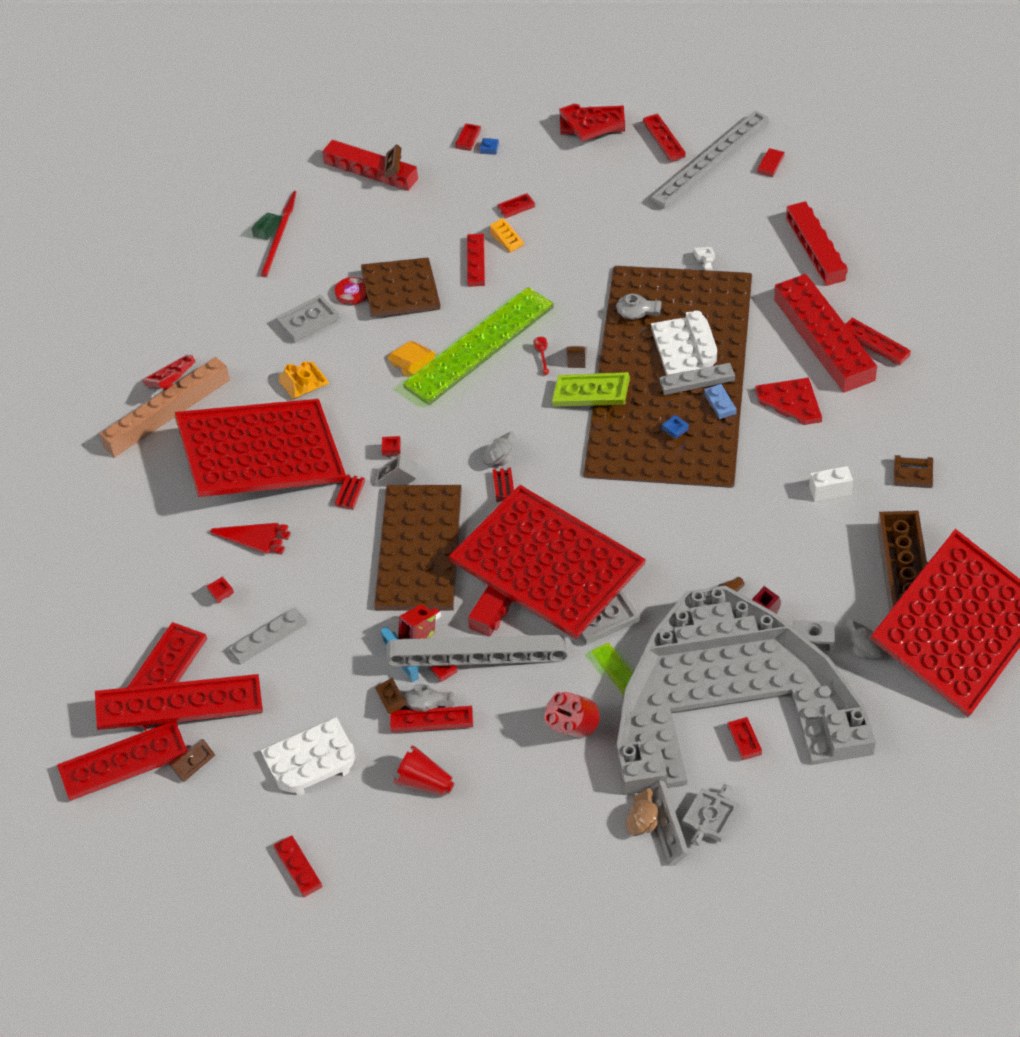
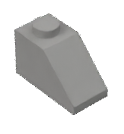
[375,454,418,487]

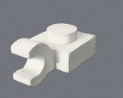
[694,247,715,270]

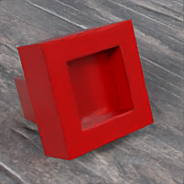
[381,436,401,457]
[206,576,234,603]

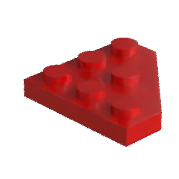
[559,104,625,142]
[142,354,196,390]
[755,377,822,425]

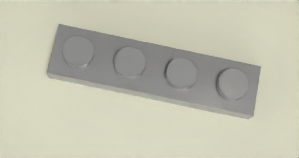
[660,363,735,395]
[229,607,307,665]
[650,780,689,865]

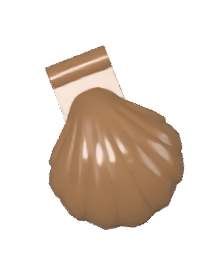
[626,788,658,836]

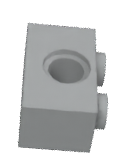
[793,620,835,654]

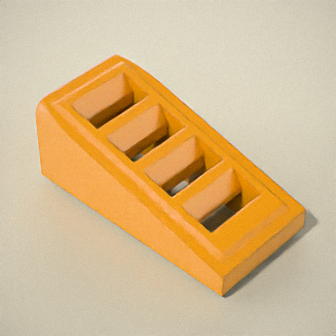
[490,218,524,253]

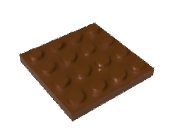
[361,257,441,317]

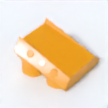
[387,341,436,377]
[278,361,329,400]

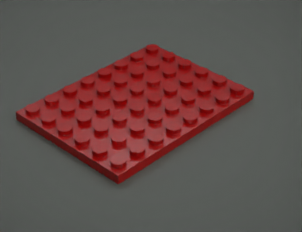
[175,398,347,497]
[449,484,646,640]
[869,528,1020,717]

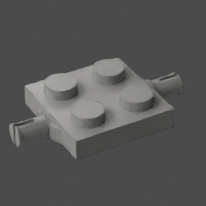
[682,784,740,846]

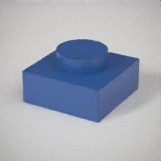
[480,138,499,155]
[662,415,689,439]

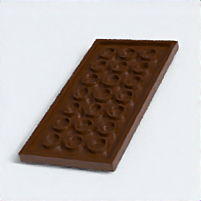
[374,485,462,611]

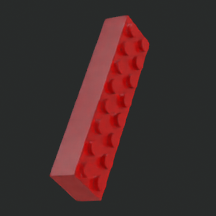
[774,274,877,393]

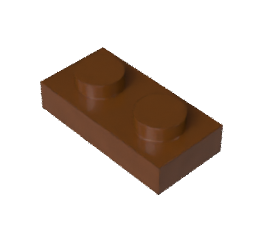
[383,144,402,179]
[375,677,407,714]
[170,739,216,782]

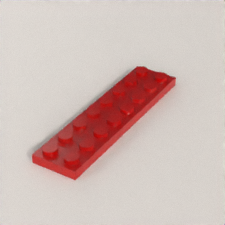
[95,674,263,730]

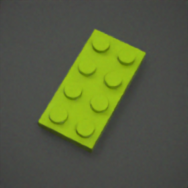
[552,372,630,407]

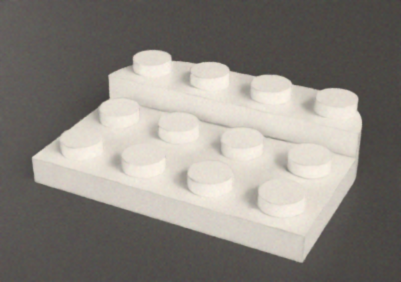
[651,311,717,376]
[261,717,356,795]

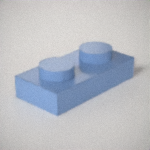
[704,384,736,419]

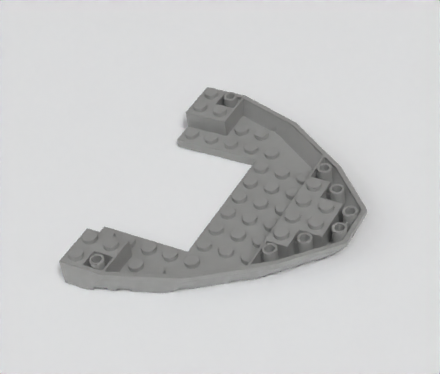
[617,586,876,794]

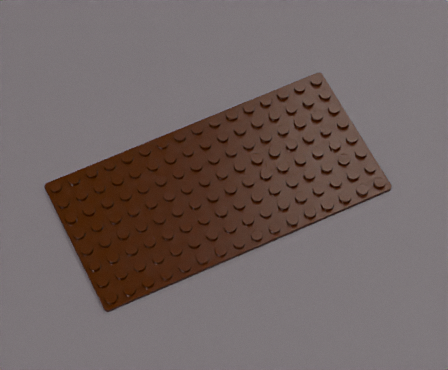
[584,266,752,488]

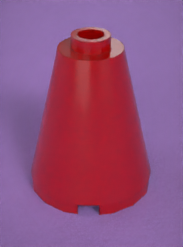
[393,745,455,796]

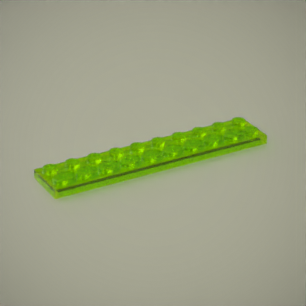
[403,287,554,406]

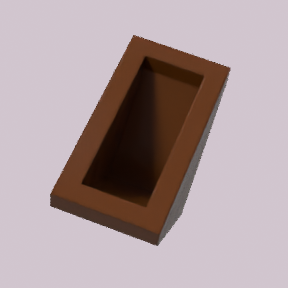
[567,346,587,368]

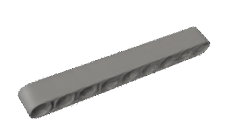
[386,635,568,667]

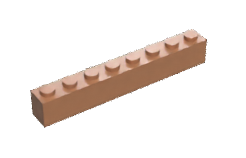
[99,357,230,458]

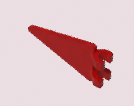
[210,523,291,555]

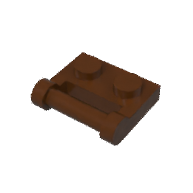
[894,455,933,488]

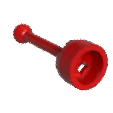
[533,337,549,375]

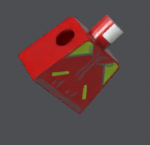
[398,604,441,639]

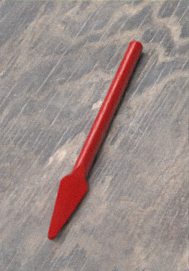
[261,190,297,278]

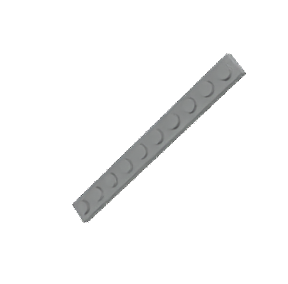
[652,110,768,209]

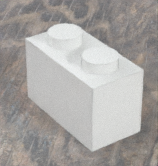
[809,466,853,502]

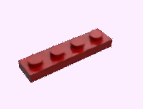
[643,113,686,162]
[467,233,485,287]
[845,317,911,366]
[390,706,473,733]

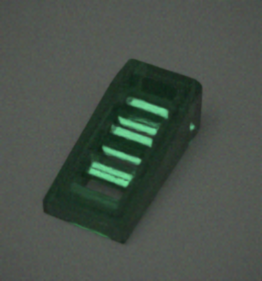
[251,212,282,240]

